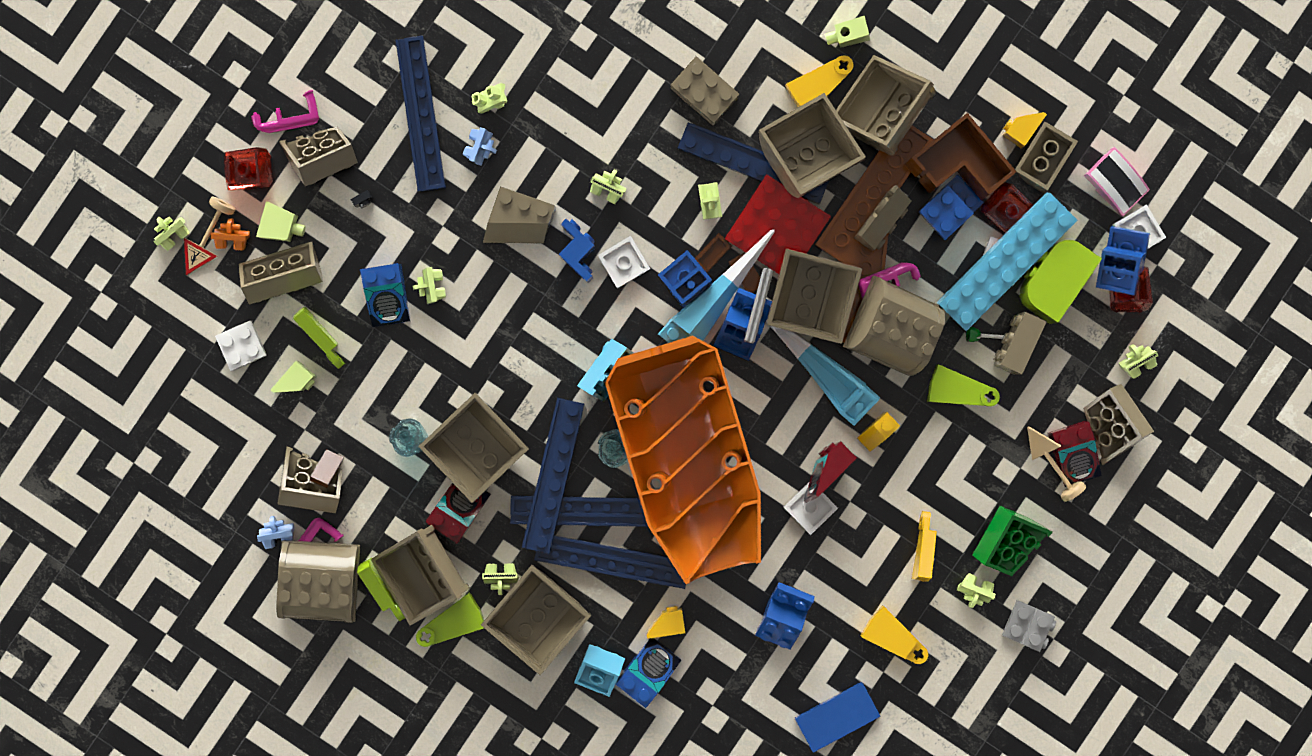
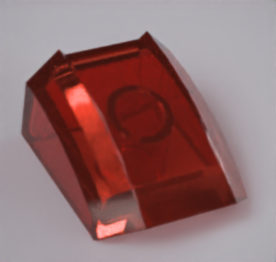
[224,147,273,191]
[981,182,1033,233]
[1109,266,1153,313]

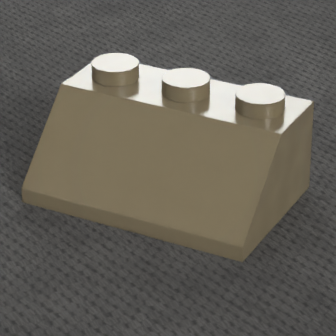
[1015,122,1078,194]

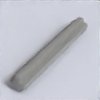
[744,268,773,344]

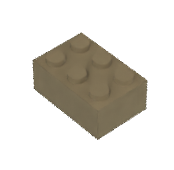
[670,56,739,126]
[993,312,1046,375]

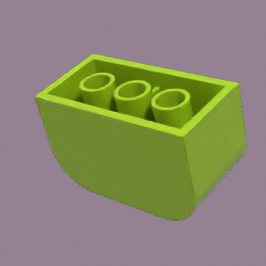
[1020,240,1102,324]

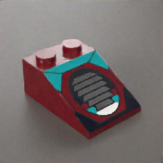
[1048,421,1102,487]
[804,441,857,503]
[425,483,491,543]

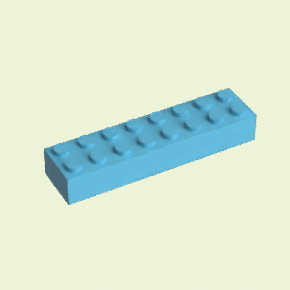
[937,192,1078,331]

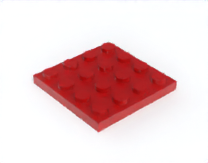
[725,174,831,274]

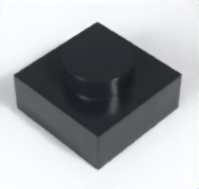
[350,190,374,209]

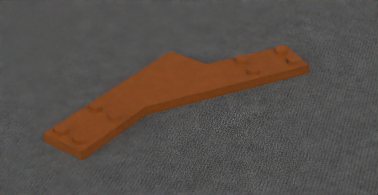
[815,125,933,343]

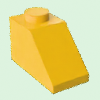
[1002,112,1047,148]
[857,412,900,452]
[647,606,685,639]

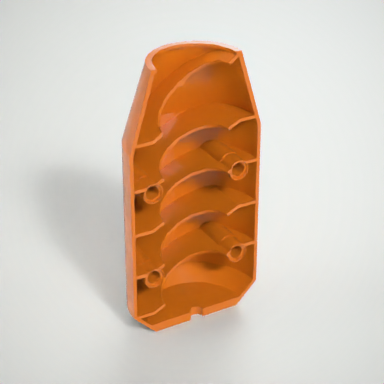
[605,336,761,584]

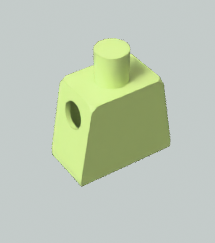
[825,16,870,47]
[256,201,306,242]

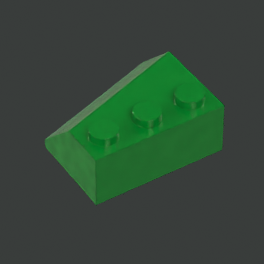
[972,506,1053,576]

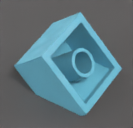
[574,644,625,697]

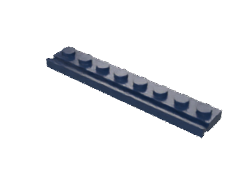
[395,36,446,192]
[678,122,829,204]
[522,398,585,554]
[510,496,648,527]
[534,535,686,589]

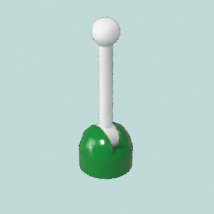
[966,327,1004,342]

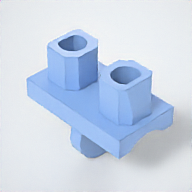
[463,127,497,166]
[257,516,295,549]

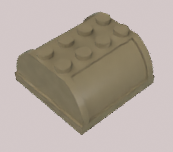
[836,55,936,156]
[758,93,866,198]
[766,249,862,344]
[843,276,945,376]
[418,393,529,503]
[371,525,470,625]
[276,540,360,623]
[481,565,591,675]

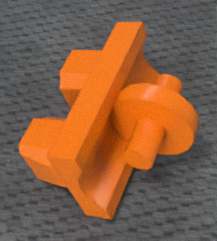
[211,218,250,250]

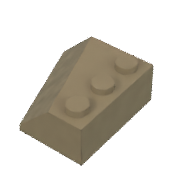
[279,127,358,186]
[854,185,911,251]
[483,186,556,244]
[1083,384,1154,465]
[278,446,343,513]

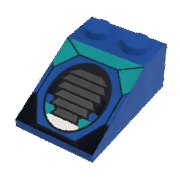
[360,263,410,327]
[616,638,681,708]

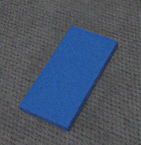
[795,682,881,753]

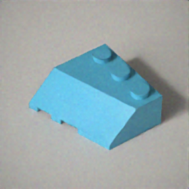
[577,339,634,402]

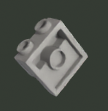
[1002,600,1056,652]

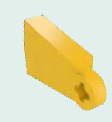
[785,55,853,107]
[911,511,937,582]
[860,605,928,664]

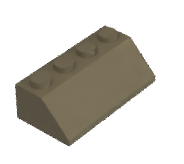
[239,242,323,304]

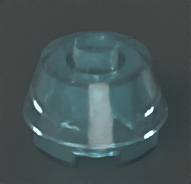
[389,418,428,457]
[598,429,628,468]

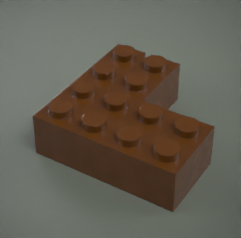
[905,113,1016,201]

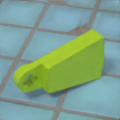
[293,307,345,369]
[927,364,1000,406]
[357,557,405,621]
[416,592,484,647]

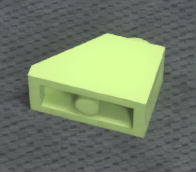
[271,361,316,393]

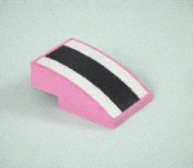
[1084,147,1150,217]

